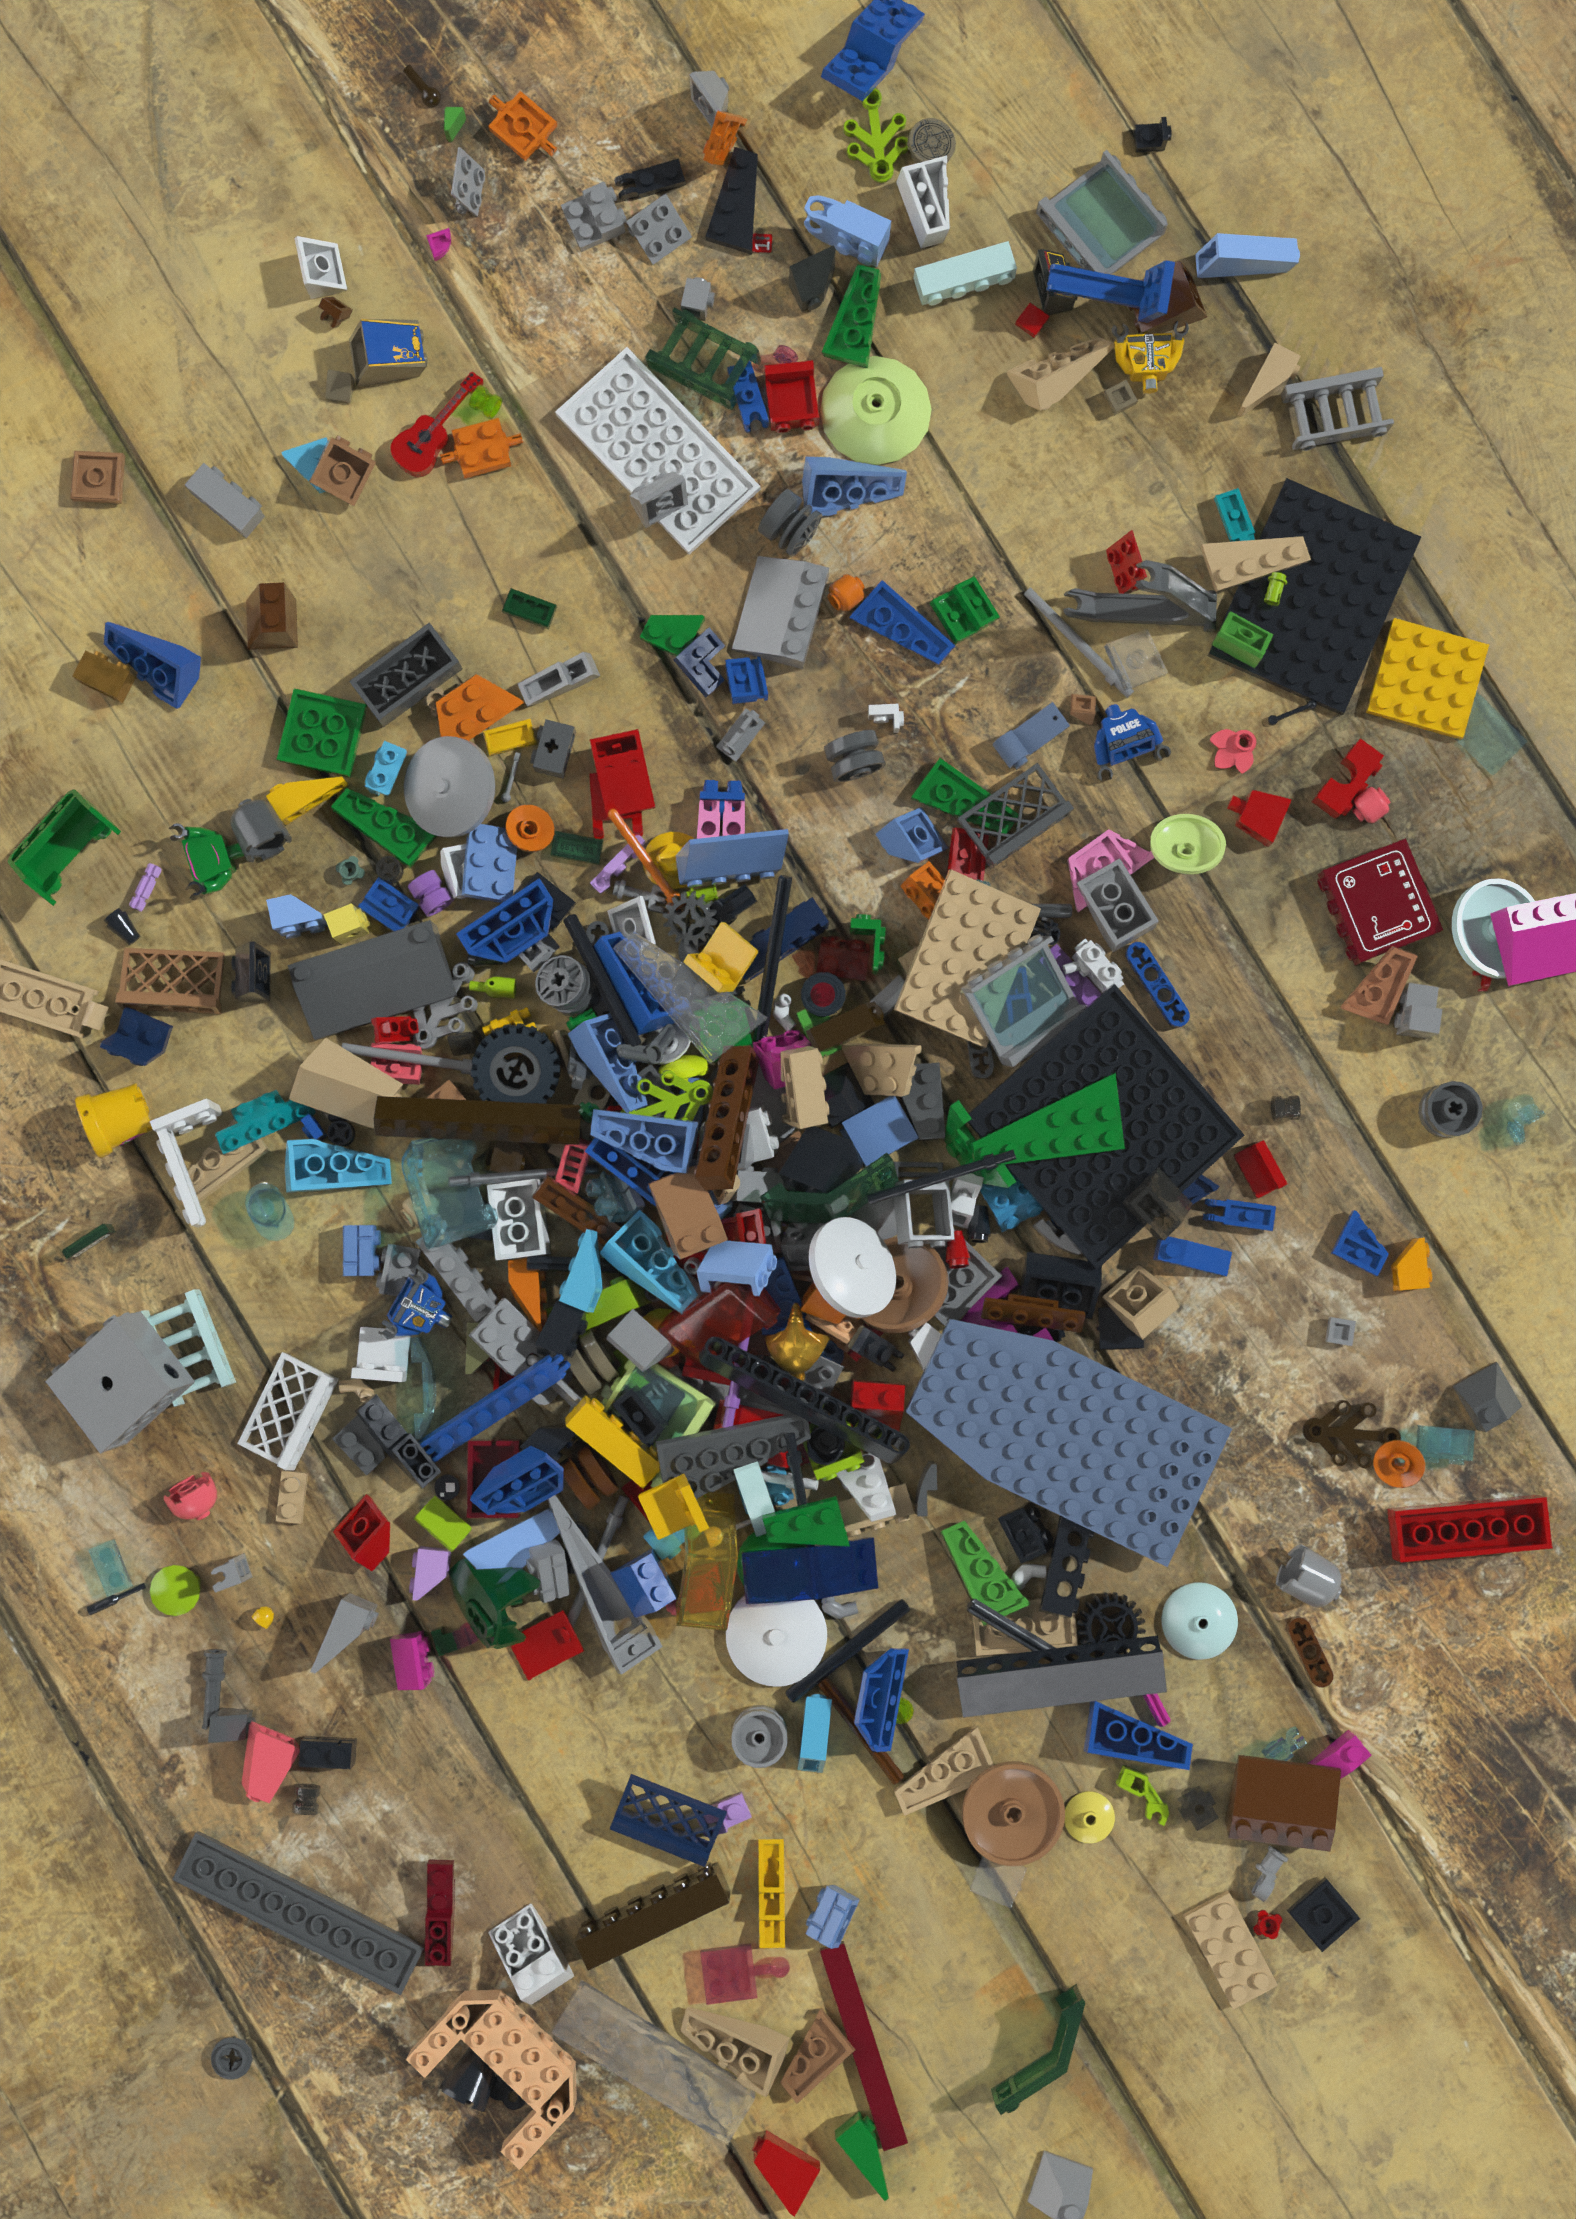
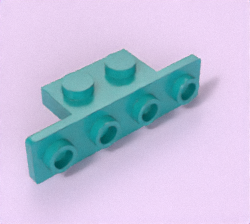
[215,1090,316,1154]

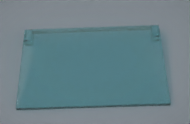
[1455,691,1528,776]

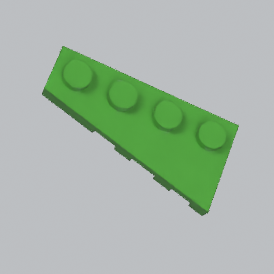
[941,1521,1030,1626]

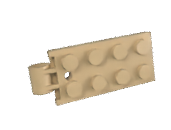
[0,959,109,1038]

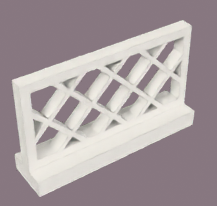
[237,1352,339,1470]

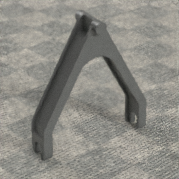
[1063,560,1217,632]

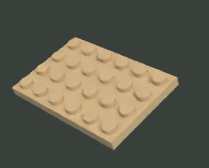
[894,870,1041,1048]

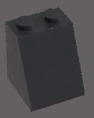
[779,1126,863,1202]

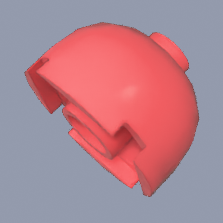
[163,1472,217,1520]

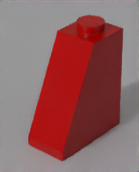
[752,2130,820,2217]

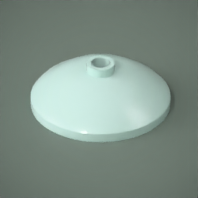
[1161,1582,1238,1660]

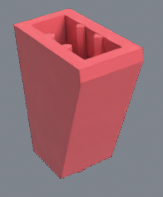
[242,1721,300,1803]

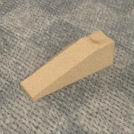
[1007,337,1114,411]
[680,2007,790,2097]

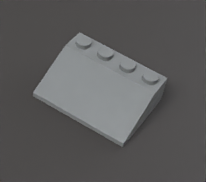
[732,556,829,669]

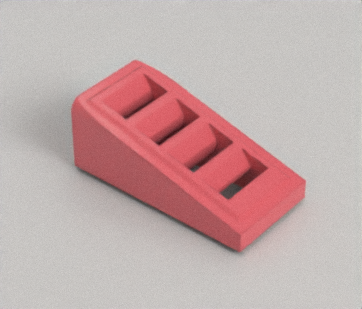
[555,1138,592,1193]

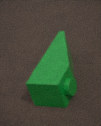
[835,2111,889,2201]

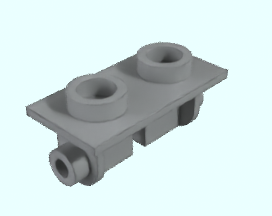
[716,708,765,762]

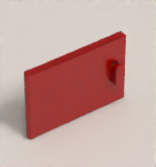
[510,1610,584,1681]

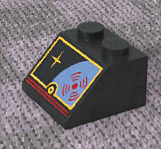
[1033,249,1078,315]

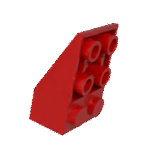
[590,729,656,819]

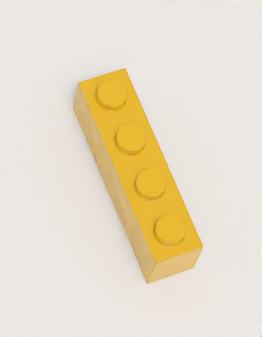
[565,1395,660,1489]

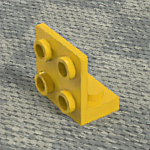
[683,922,758,992]
[638,1474,709,1540]

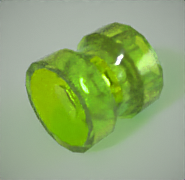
[469,385,503,419]

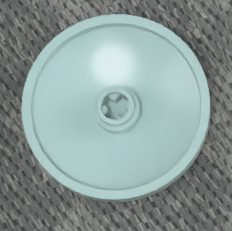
[1452,879,1535,979]

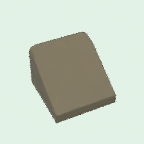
[326,370,355,403]

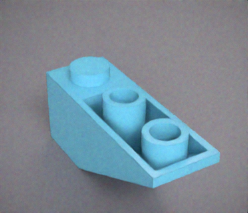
[559,1229,603,1313]

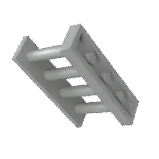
[1281,367,1394,451]

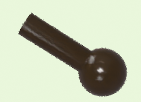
[403,64,441,108]

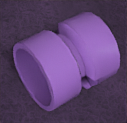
[408,870,454,917]

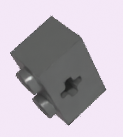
[530,719,576,779]

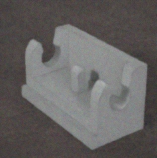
[211,1553,253,1592]

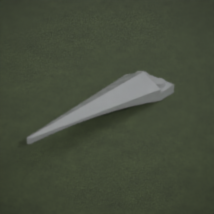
[547,1495,663,1675]

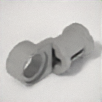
[1251,1845,1289,1902]

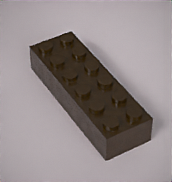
[575,1862,731,1971]

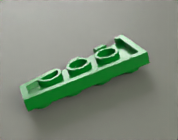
[822,264,881,368]
[911,758,1018,834]
[331,788,437,869]

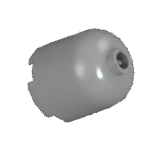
[1276,1544,1342,1608]

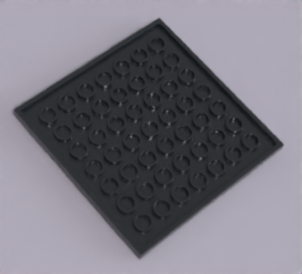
[968,984,1245,1269]

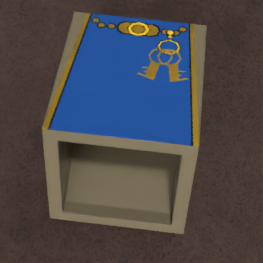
[349,319,428,387]

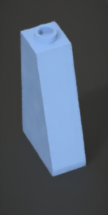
[1195,233,1300,278]
[463,1507,560,1569]

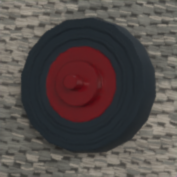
[801,972,846,1017]

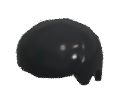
[807,1426,845,1465]

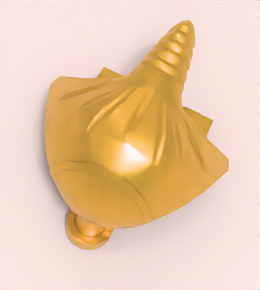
[765,1302,830,1381]

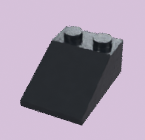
[231,941,271,1002]

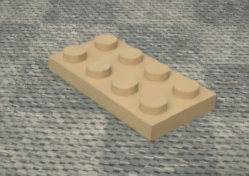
[973,1596,1078,1656]
[1183,1890,1278,2010]

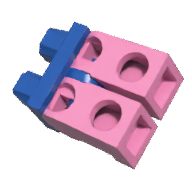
[697,780,745,839]

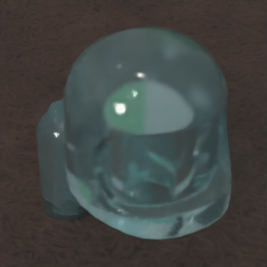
[1507,1094,1546,1146]

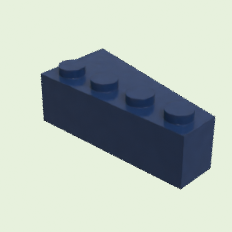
[742,897,829,983]

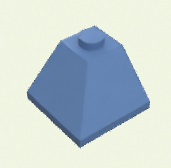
[876,807,948,863]

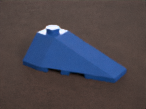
[104,622,201,709]

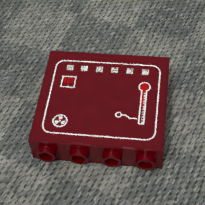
[1317,838,1444,966]

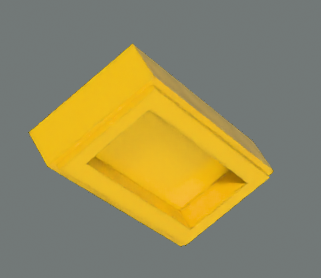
[483,719,537,756]

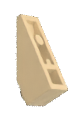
[1237,343,1301,417]

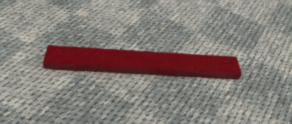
[820,1941,908,2151]

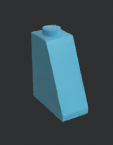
[797,1694,832,1773]

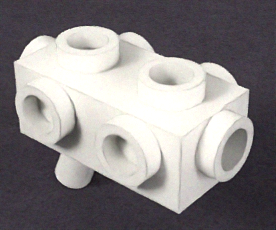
[1062,939,1124,993]

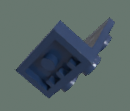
[100,1007,173,1066]

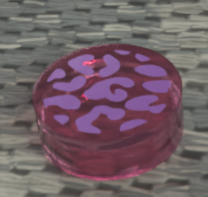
[773,345,798,364]

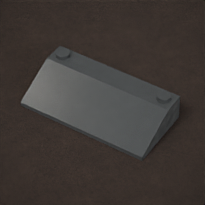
[288,920,457,1041]

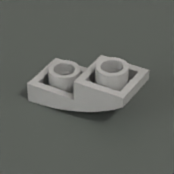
[1033,1219,1081,1255]

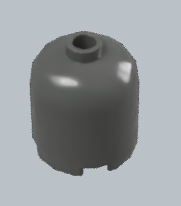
[230,799,292,862]

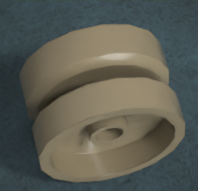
[567,1329,620,1395]

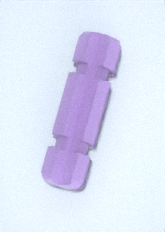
[129,863,161,911]

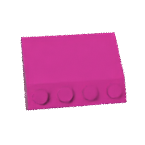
[1490,893,1576,986]

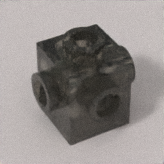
[1177,1786,1219,1831]

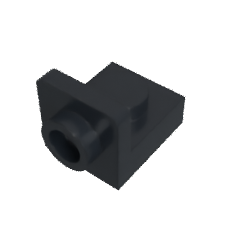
[1134,117,1172,152]

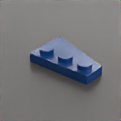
[760,1257,813,1335]

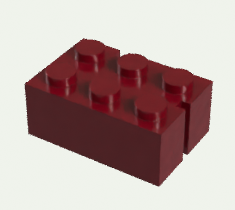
[467,1439,522,1518]

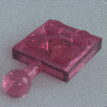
[700,1943,790,2005]

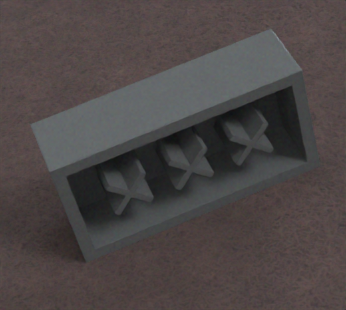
[349,622,463,727]

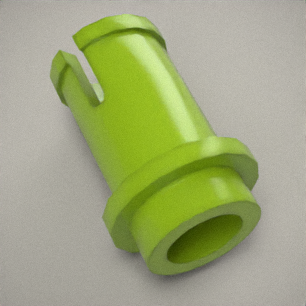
[1264,572,1287,606]
[686,885,718,902]

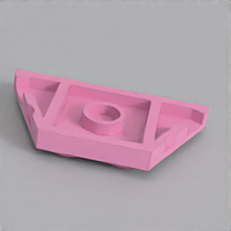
[1068,829,1155,912]

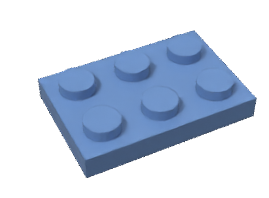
[461,824,517,903]

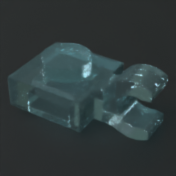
[1261,1726,1307,1761]

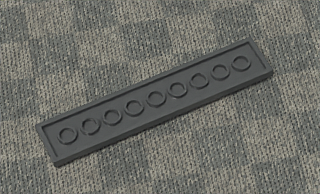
[172,1831,425,1995]

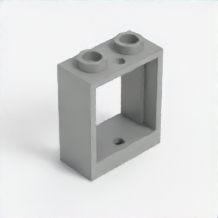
[892,1180,955,1248]

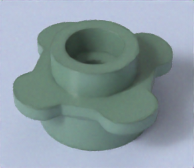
[336,856,365,885]

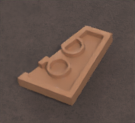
[1340,946,1417,1025]

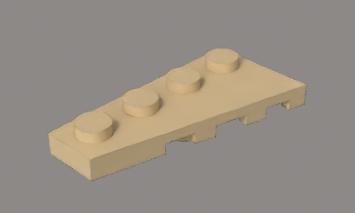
[1200,536,1311,593]
[172,1119,270,1208]
[894,1726,994,1816]

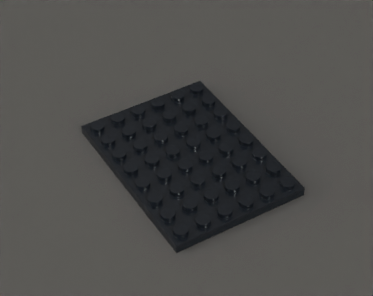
[1207,478,1421,715]

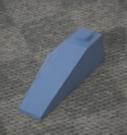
[568,1013,647,1113]
[590,1109,699,1174]

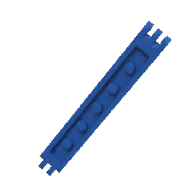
[418,1354,571,1462]

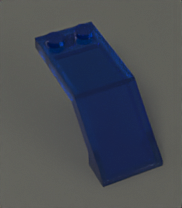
[741,1537,879,1604]

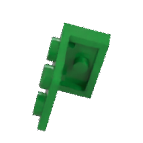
[849,914,886,975]

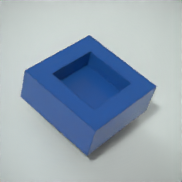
[301,1114,328,1141]

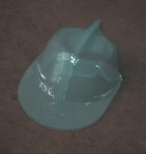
[245,1183,294,1241]

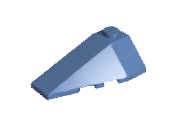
[802,457,907,516]

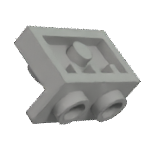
[376,1244,422,1296]

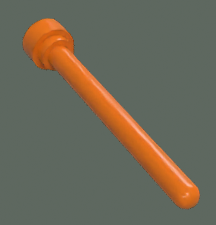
[608,809,686,910]

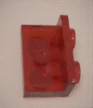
[816,935,871,981]

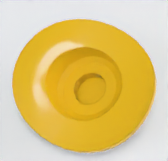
[643,832,694,889]

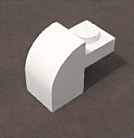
[950,1173,983,1228]

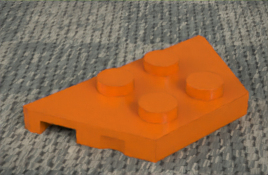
[703,111,747,166]
[435,674,524,741]

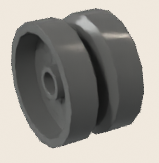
[824,730,886,783]
[1418,1081,1483,1138]

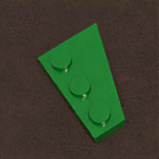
[762,1496,850,1546]

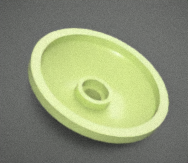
[1150,814,1226,874]

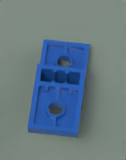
[821,0,925,101]

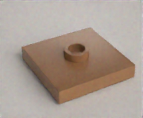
[70,451,125,504]

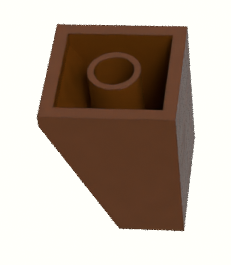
[1128,261,1207,334]
[246,582,298,650]

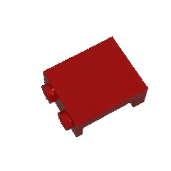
[764,360,820,433]

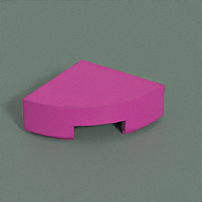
[426,228,451,261]

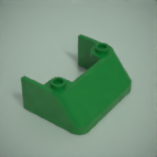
[8,789,121,906]

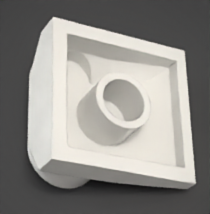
[440,844,466,899]

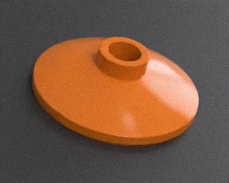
[505,805,554,852]
[1373,1440,1425,1488]

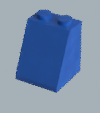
[610,1548,678,1618]

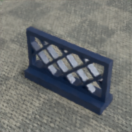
[610,1774,727,1867]

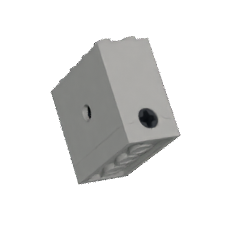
[45,1311,195,1454]

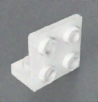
[351,1327,411,1382]

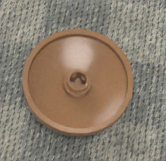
[860,1237,948,1333]
[962,1761,1065,1866]

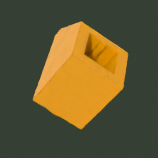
[1391,1238,1432,1291]

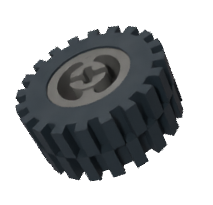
[471,1023,561,1104]

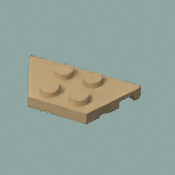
[842,1043,921,1096]

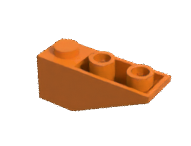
[508,1258,548,1333]

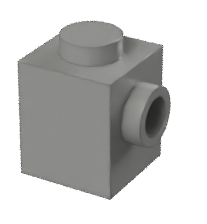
[681,277,715,320]

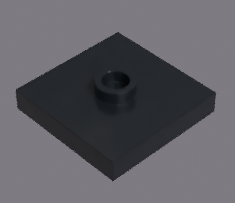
[1287,1877,1361,1952]

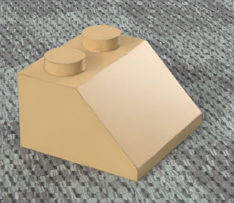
[1102,1265,1179,1340]

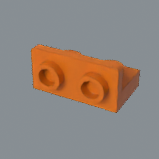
[901,861,945,920]

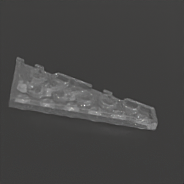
[613,932,768,1064]

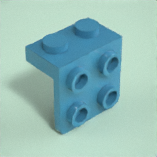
[980,1167,1043,1232]

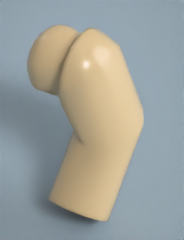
[339,1379,374,1403]

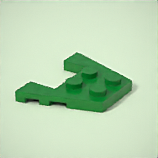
[944,1100,1016,1188]

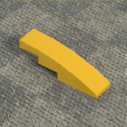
[758,1839,785,1949]

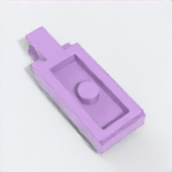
[590,835,645,894]

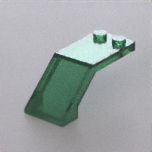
[760,1153,899,1224]
[991,1984,1085,2115]

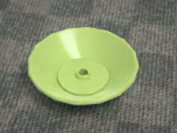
[820,356,932,465]

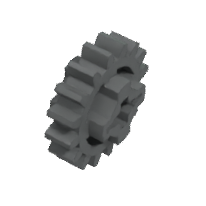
[663,891,718,946]

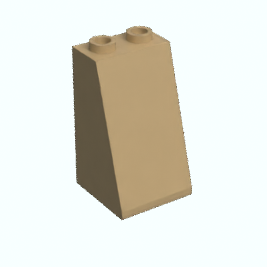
[289,1038,403,1129]

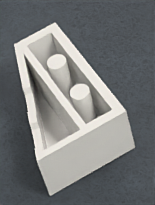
[896,156,950,248]

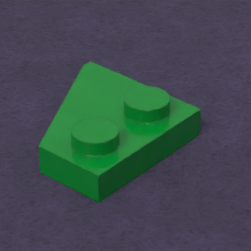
[640,615,705,657]

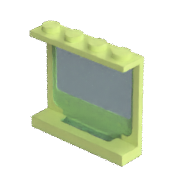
[583,1360,717,1488]

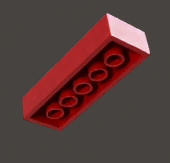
[1387,1495,1553,1563]

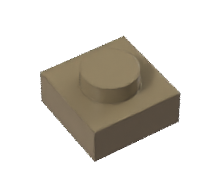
[1104,380,1138,415]

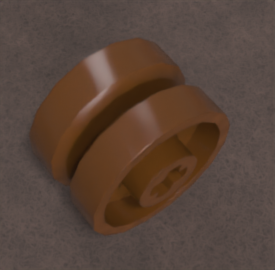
[559,1444,619,1510]

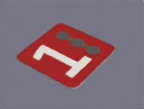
[752,233,772,253]

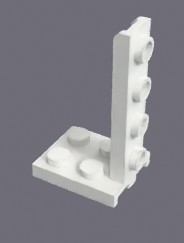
[150,1098,223,1228]

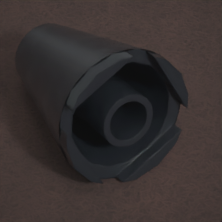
[439,2047,495,2112]

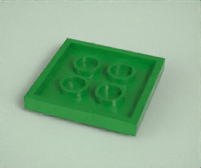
[276,688,368,778]

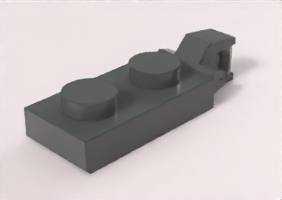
[567,1039,593,1090]

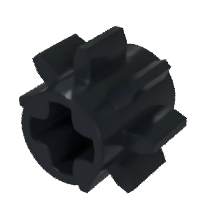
[1030,917,1060,946]

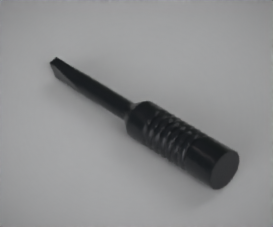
[87,1583,146,1616]

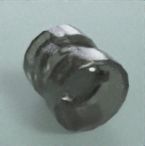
[1271,1095,1301,1121]
[292,1783,321,1815]

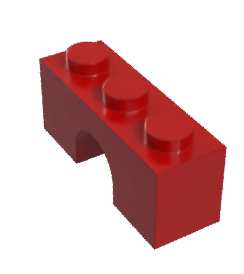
[1312,738,1384,819]

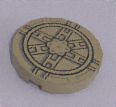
[907,118,956,163]

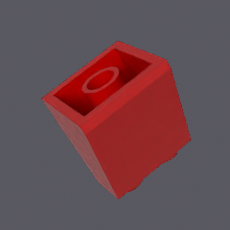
[849,1379,905,1431]

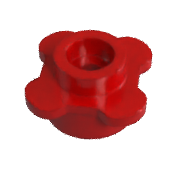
[1253,1910,1282,1939]

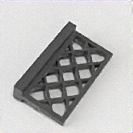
[957,763,1074,869]

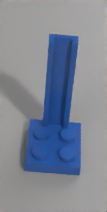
[1046,260,1175,323]

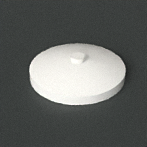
[809,1217,896,1318]
[726,1591,827,1687]

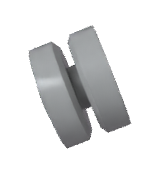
[731,1705,787,1768]

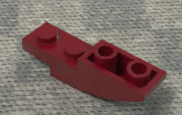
[425,1859,455,1966]

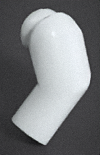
[773,994,796,1031]
[1011,1564,1046,1590]

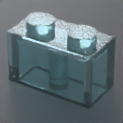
[1416,1425,1475,1465]

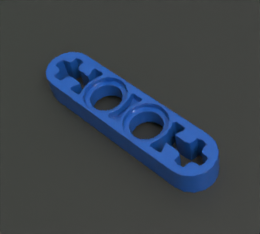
[1125,942,1190,1028]

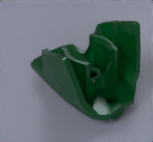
[448,1558,540,1649]

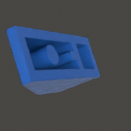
[1153,1235,1232,1277]

